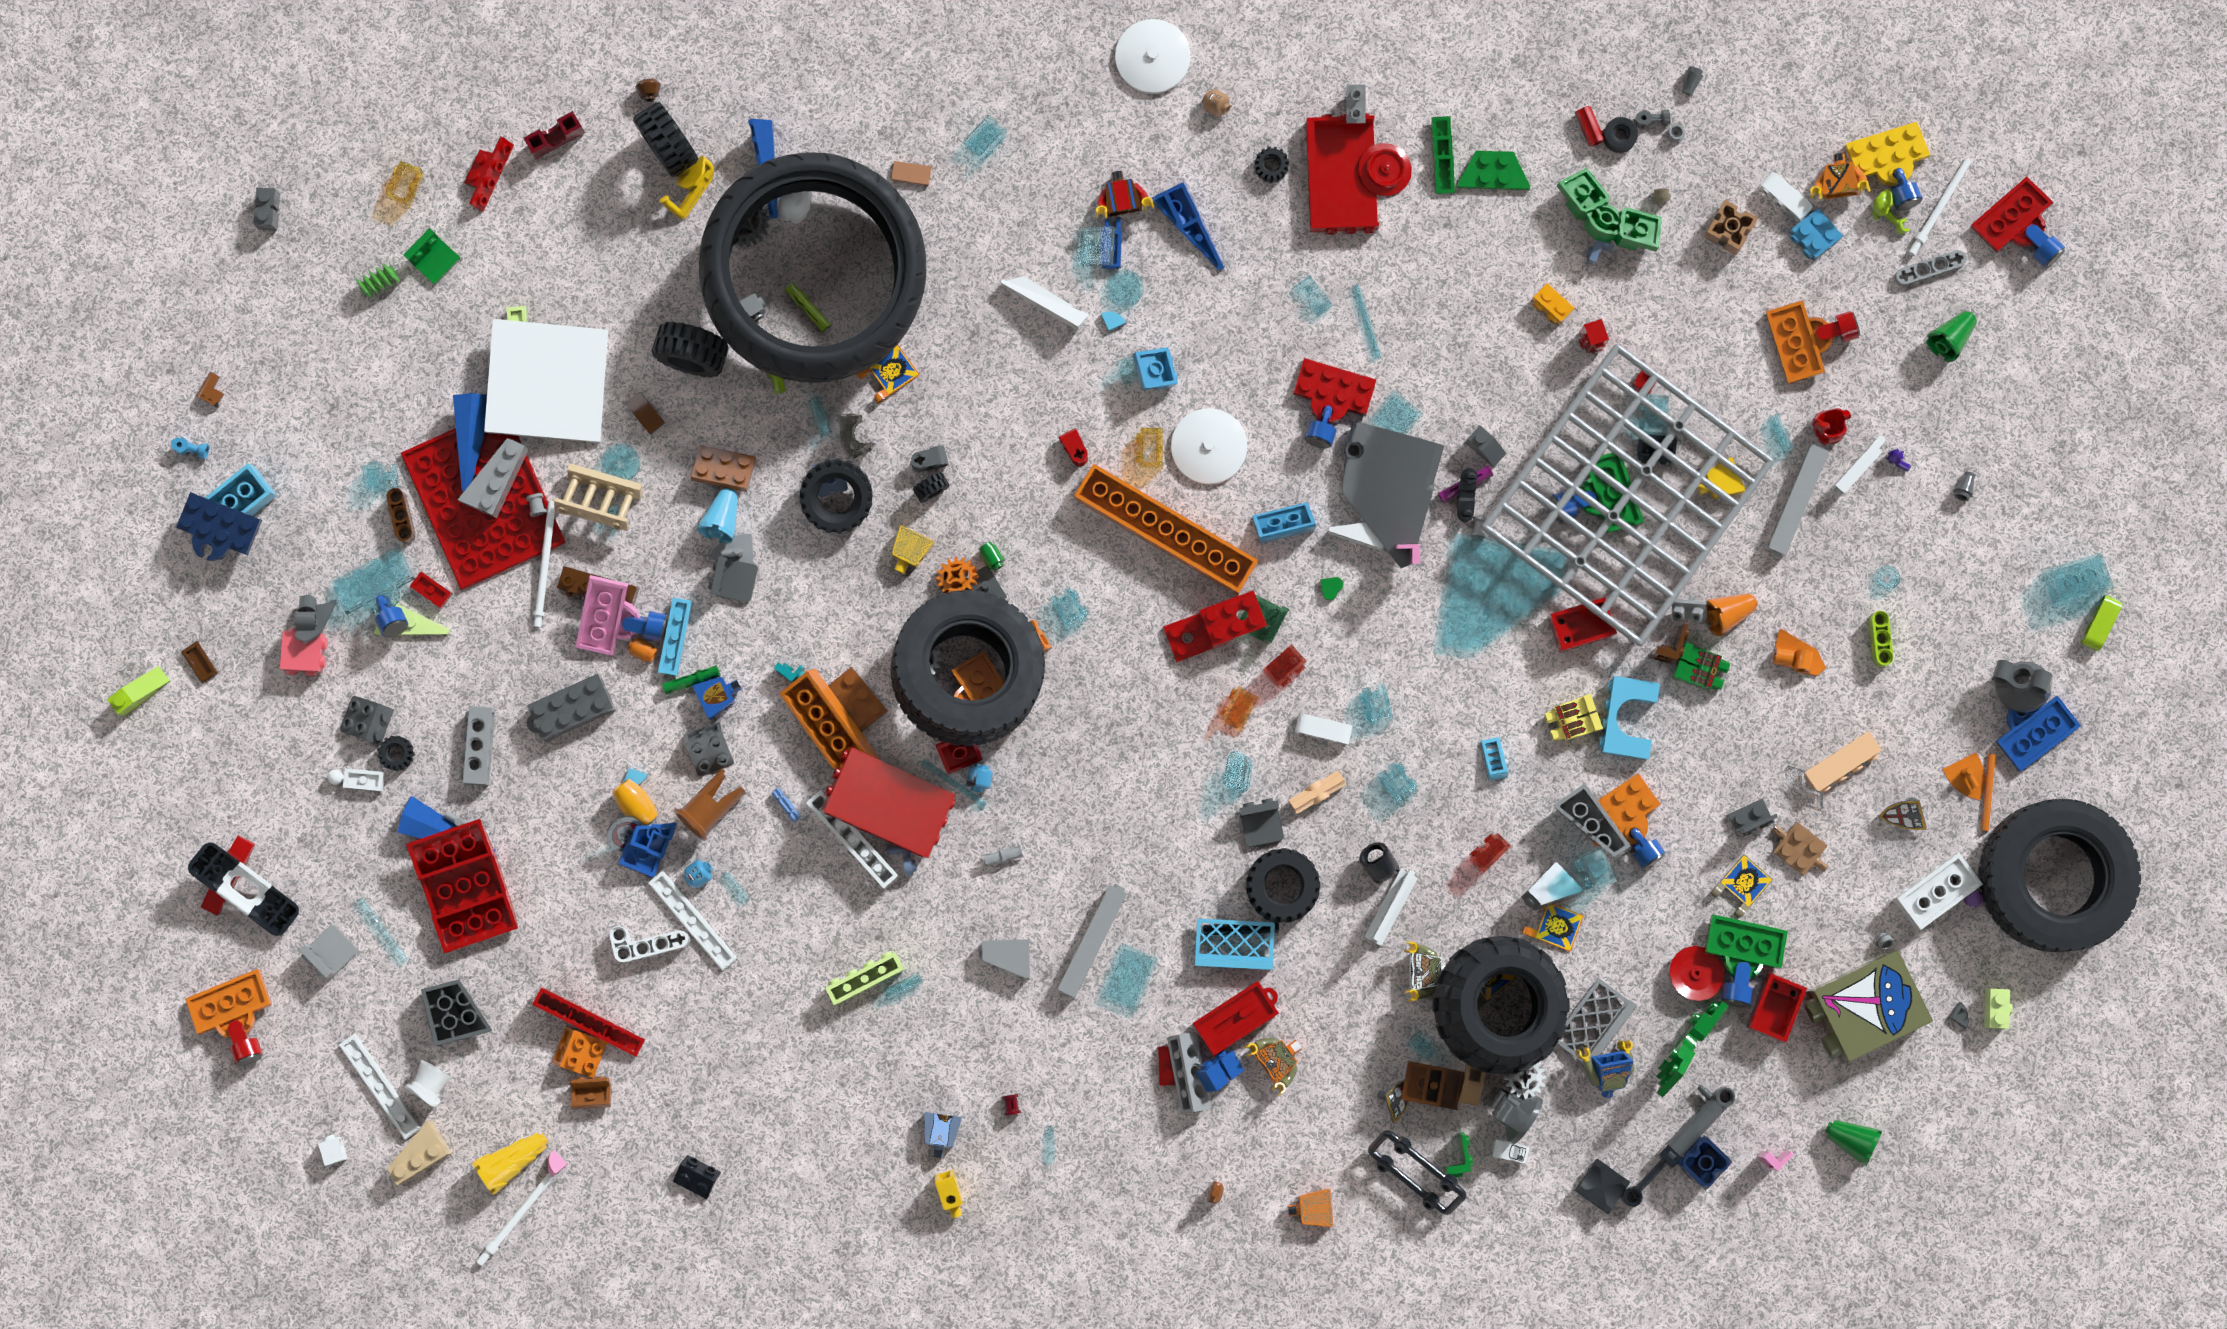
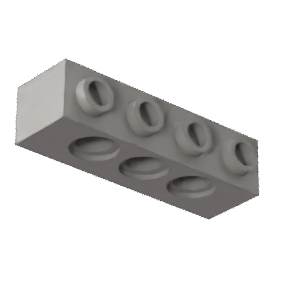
[460,706,495,786]
[1167,1032,1211,1114]

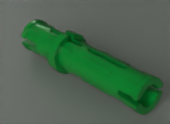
[662,665,721,695]

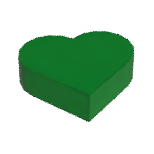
[1320,577,1343,601]

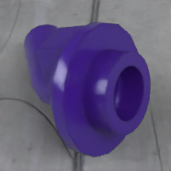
[1885,448,1911,472]

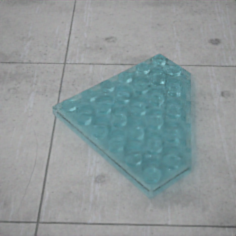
[1439,534,1568,652]

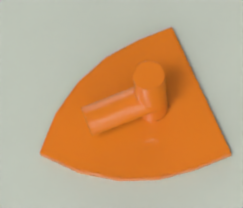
[1942,752,1985,800]

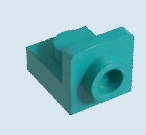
[774,662,805,683]

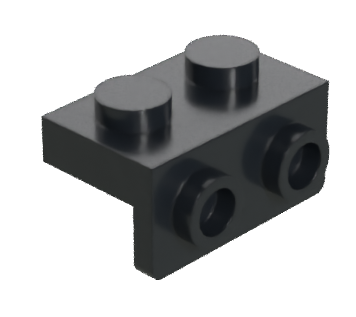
[1636,434,1678,465]
[673,1155,721,1199]

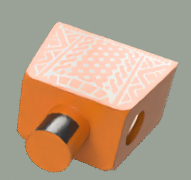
[1288,1188,1334,1227]

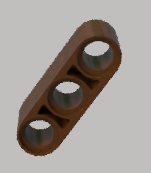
[386,488,416,544]

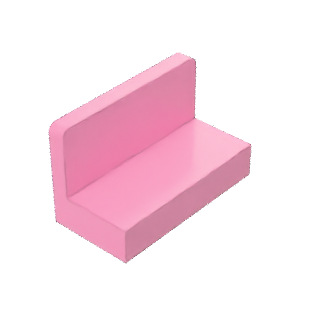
[1394,544,1420,564]
[1757,1151,1794,1171]

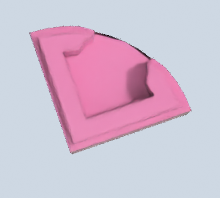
[547,1150,567,1177]

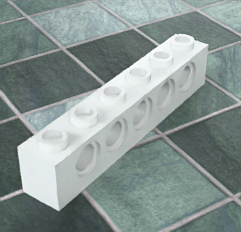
[806,790,899,890]

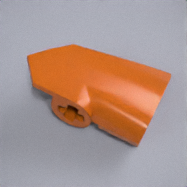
[1773,629,1826,676]

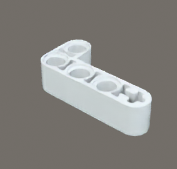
[610,926,690,963]

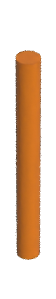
[1981,754,1996,831]

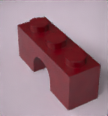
[523,111,585,160]

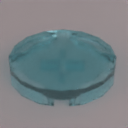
[1106,269,1144,308]

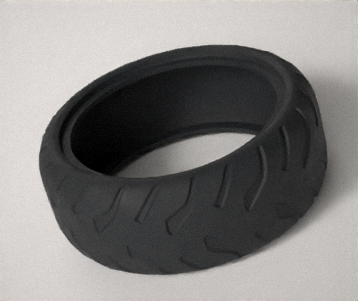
[699,152,927,383]

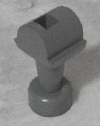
[1634,109,1671,129]

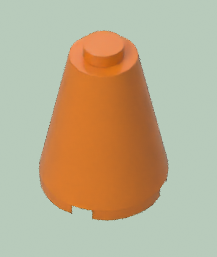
[1704,593,1758,637]

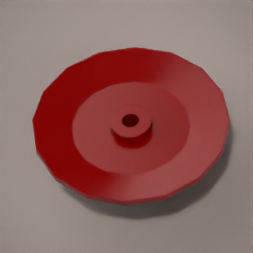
[1358,143,1412,196]
[1669,946,1724,1001]

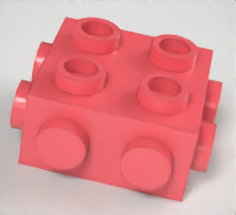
[280,628,328,676]

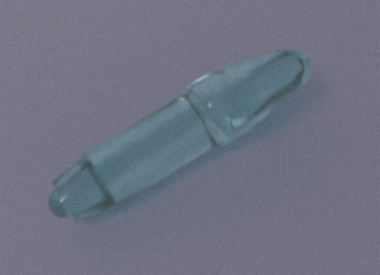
[724,872,749,904]
[1045,1125,1055,1163]

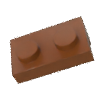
[570,1076,612,1109]

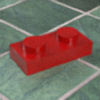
[410,571,453,609]
[1158,1046,1176,1086]

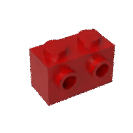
[1579,318,1609,354]

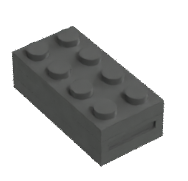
[527,673,616,742]

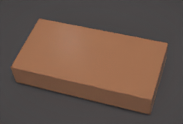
[891,161,932,186]

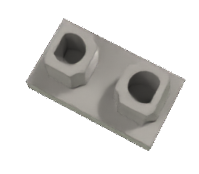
[1672,596,1708,623]

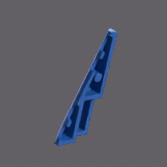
[748,119,778,219]

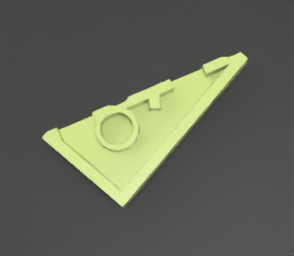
[373,602,451,635]

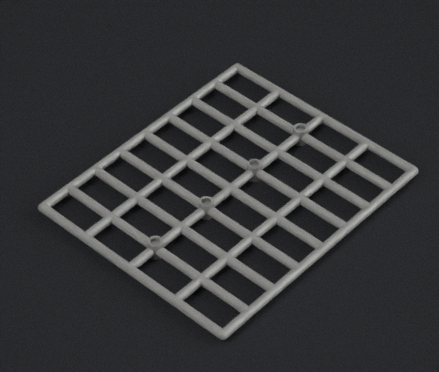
[1481,344,1774,646]

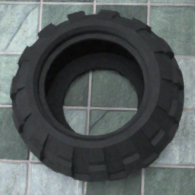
[1432,936,1570,1074]

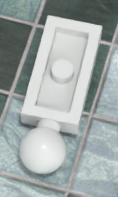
[327,768,385,792]

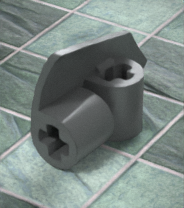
[295,595,337,644]

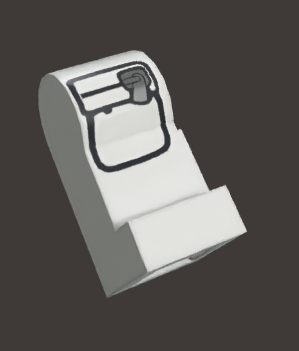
[1491,1137,1530,1163]

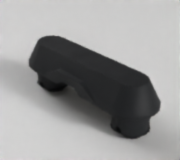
[1457,468,1477,522]

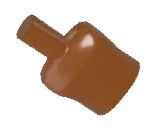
[1207,1181,1224,1204]

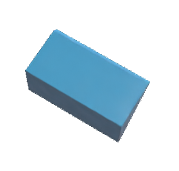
[1252,502,1316,544]

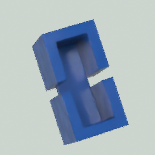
[1196,1050,1244,1092]

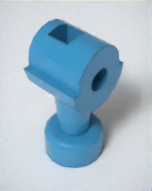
[171,437,210,459]

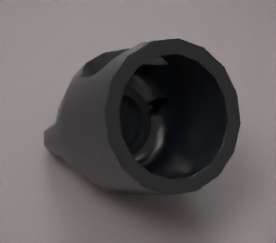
[1359,842,1399,883]

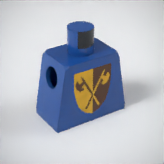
[693,677,742,720]

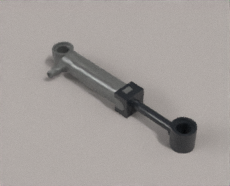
[1621,1085,1735,1207]

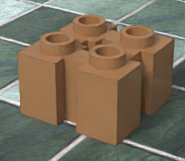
[1703,200,1758,255]

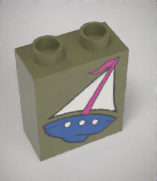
[1804,950,1933,1062]

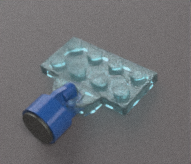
[331,546,415,637]

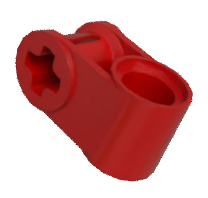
[1058,428,1088,466]

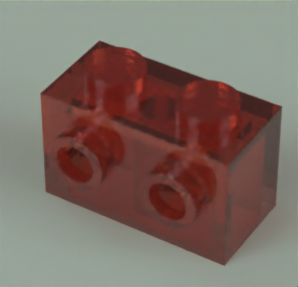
[1262,644,1307,688]
[1468,833,1511,874]

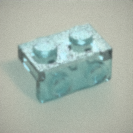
[962,115,1008,159]

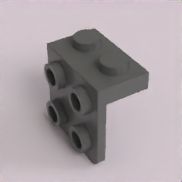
[708,556,758,602]
[340,696,394,745]
[1239,798,1284,847]

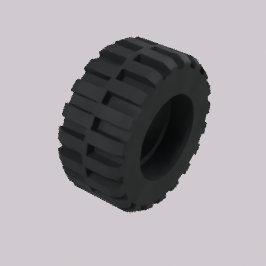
[633,102,698,177]
[652,322,729,378]
[1246,848,1320,923]

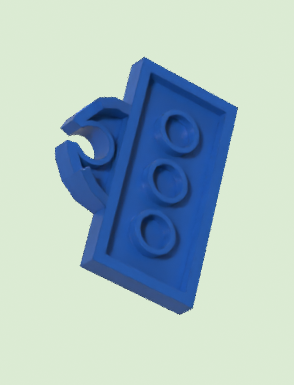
[1995,695,2081,772]

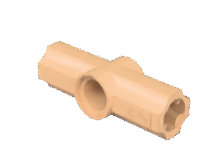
[1288,771,1346,814]

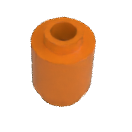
[627,637,658,663]

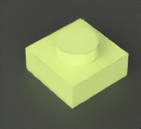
[506,306,528,322]

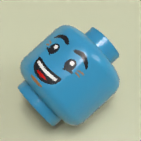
[683,859,713,888]

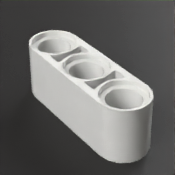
[1759,172,1813,222]
[1294,713,1353,745]

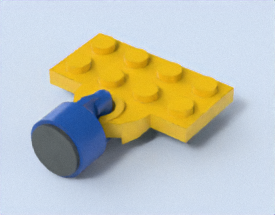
[1845,122,1930,211]

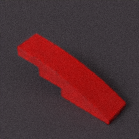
[201,835,255,916]

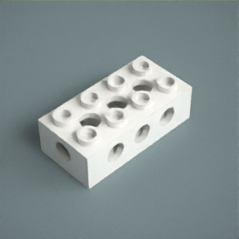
[1892,853,1983,931]

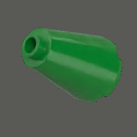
[1926,311,1977,362]
[1825,1120,1882,1167]

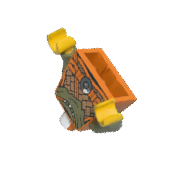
[1243,1038,1302,1097]

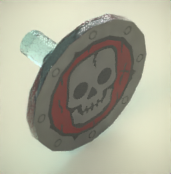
[606,816,642,852]

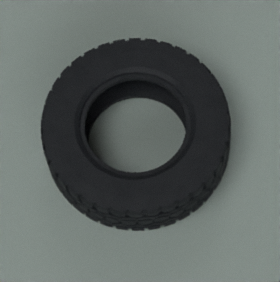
[890,590,1045,746]
[1978,799,2141,952]

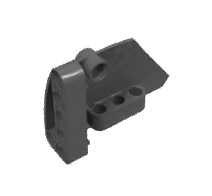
[1342,421,1444,569]

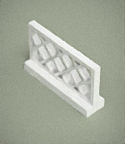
[1364,869,1418,946]

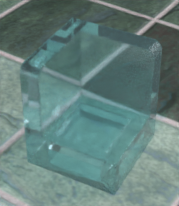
[1117,356,1139,385]

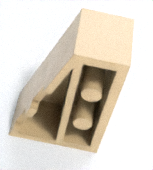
[387,1120,452,1185]

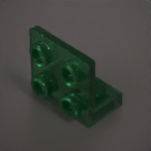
[1239,594,1289,645]

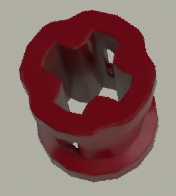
[1001,1094,1021,1116]

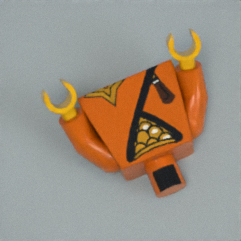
[1810,153,1871,199]

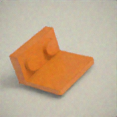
[551,1026,607,1078]

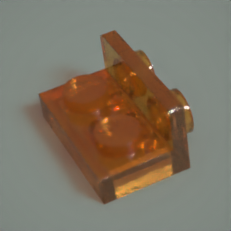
[1220,686,1259,731]

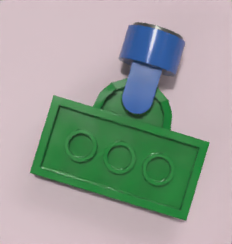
[1550,452,1644,533]
[1705,914,1788,1008]

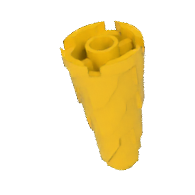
[472,1132,549,1195]

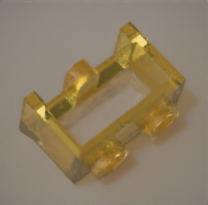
[386,161,424,207]
[1136,428,1163,468]

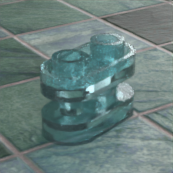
[1049,587,1089,631]
[1359,683,1393,726]
[1224,751,1253,793]
[1376,761,1419,806]

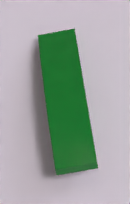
[1431,116,1455,194]

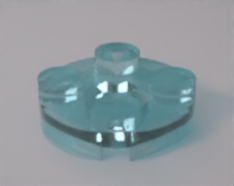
[601,443,640,480]

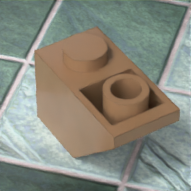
[1459,1064,1486,1106]

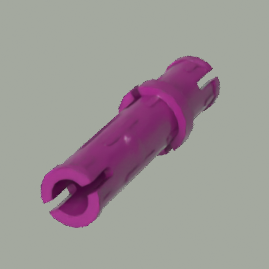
[1438,465,1493,503]

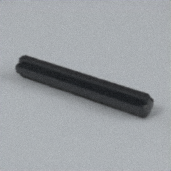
[1203,922,1280,935]

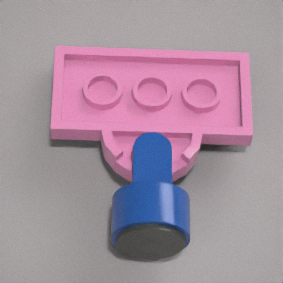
[575,575,667,656]

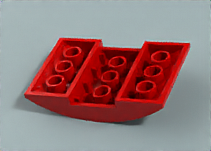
[406,819,518,954]

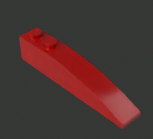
[531,985,645,1057]

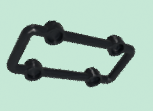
[1368,1130,1467,1215]

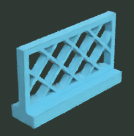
[1195,918,1275,970]

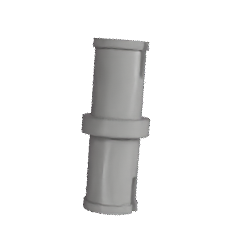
[983,845,1023,867]

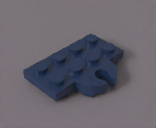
[176,492,262,561]

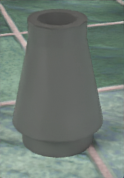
[1682,66,1703,96]
[1954,471,1976,501]

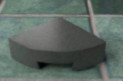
[1948,1002,1969,1029]

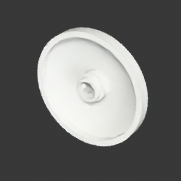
[1115,19,1190,94]
[1171,409,1247,485]

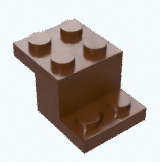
[1401,1061,1464,1110]

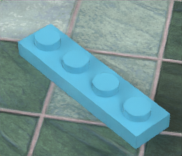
[658,597,692,676]

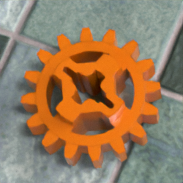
[936,557,978,594]

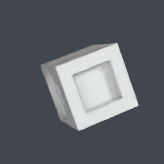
[318,1135,347,1166]

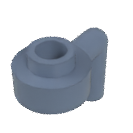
[887,846,917,877]

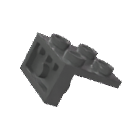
[684,722,734,776]
[1727,798,1778,837]

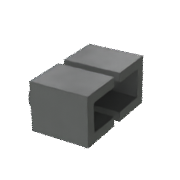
[253,187,280,230]

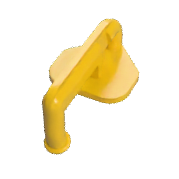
[659,156,714,219]

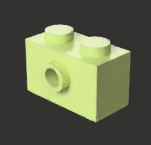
[1984,989,2013,1029]

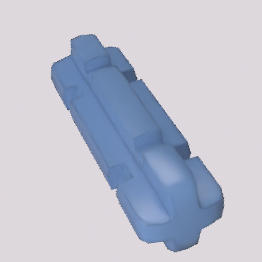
[771,788,801,822]

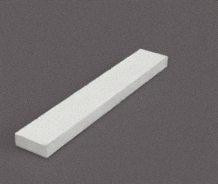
[648,870,738,971]
[339,1034,421,1140]

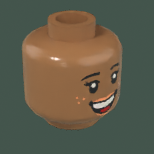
[1202,89,1231,117]

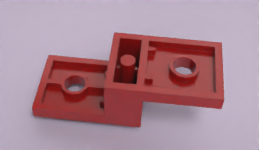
[1163,590,1267,663]

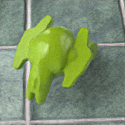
[1872,189,1910,234]

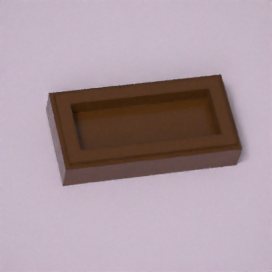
[181,641,219,684]

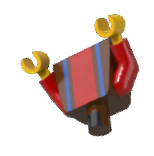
[1096,171,1154,218]

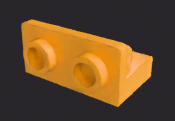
[1531,283,1575,325]

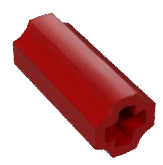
[1575,106,1605,147]

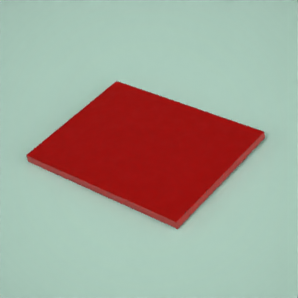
[400,428,566,590]

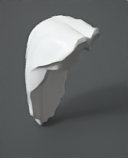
[777,192,813,224]

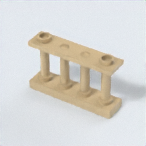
[554,463,643,531]

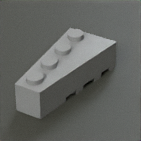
[458,438,528,519]
[1553,783,1632,859]

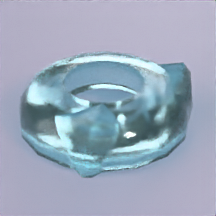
[1875,566,1900,590]

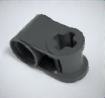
[911,445,949,472]

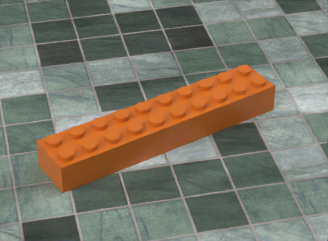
[1074,463,1258,596]

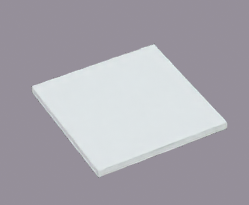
[484,319,608,443]

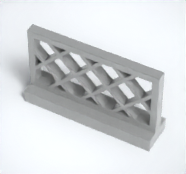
[1557,978,1637,1063]

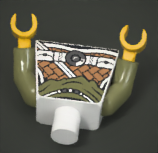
[1404,941,1445,1002]

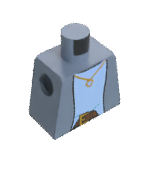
[924,1112,962,1158]

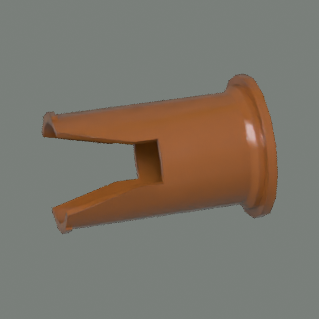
[673,769,746,841]

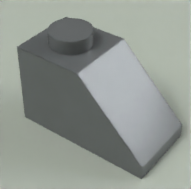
[1465,425,1506,467]

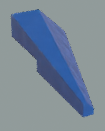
[1152,182,1224,270]
[453,393,487,492]
[397,796,496,853]

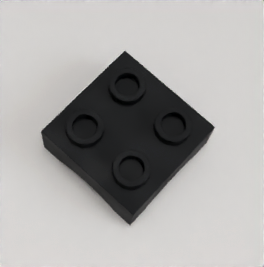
[1574,1159,1631,1214]

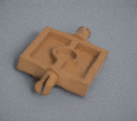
[1771,822,1829,876]

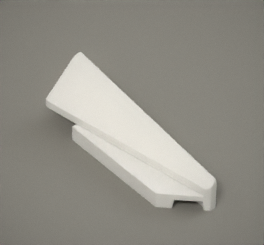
[1000,277,1089,331]

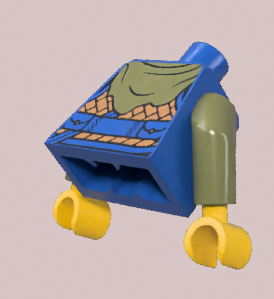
[1575,1040,1634,1098]

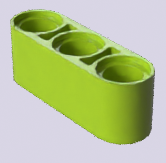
[2080,595,2123,652]
[1868,611,1894,668]

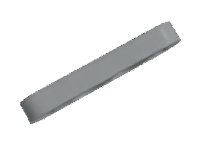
[1895,250,1967,286]

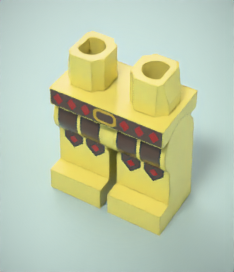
[1544,694,1603,741]

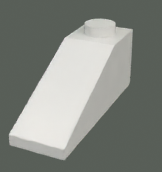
[1328,522,1384,551]

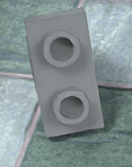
[1344,84,1366,123]

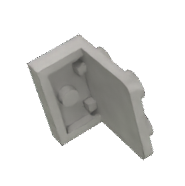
[300,925,358,978]

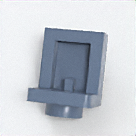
[1586,240,1614,266]

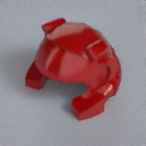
[1811,408,1851,445]

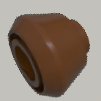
[635,79,661,102]

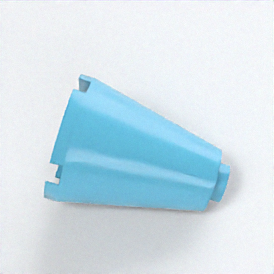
[697,488,738,543]

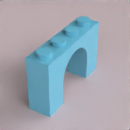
[1598,676,1660,761]

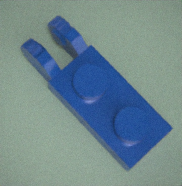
[1102,217,1122,269]

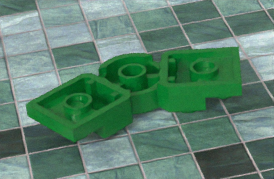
[1557,168,1662,252]
[1656,1001,1729,1098]

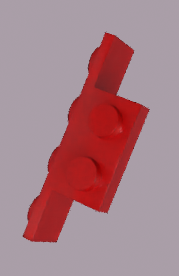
[464,136,514,212]

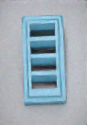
[1481,737,1508,780]

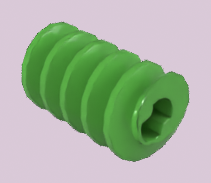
[356,262,400,298]

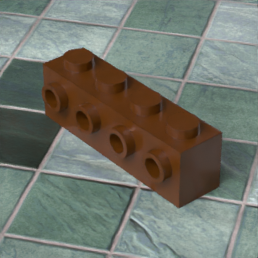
[557,566,639,606]

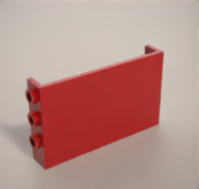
[1306,113,1379,235]
[820,747,956,858]

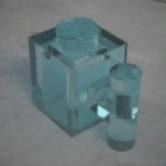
[363,461,398,491]

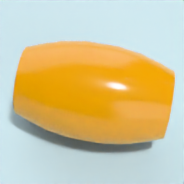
[612,779,658,825]

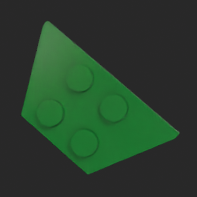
[1457,150,1530,190]

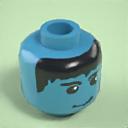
[966,764,993,793]

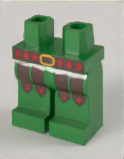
[1672,642,1731,691]

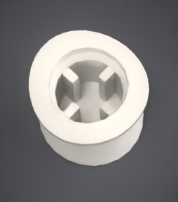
[404,1060,453,1107]

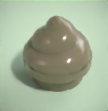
[1652,188,1671,208]

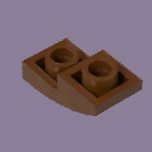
[626,392,665,435]

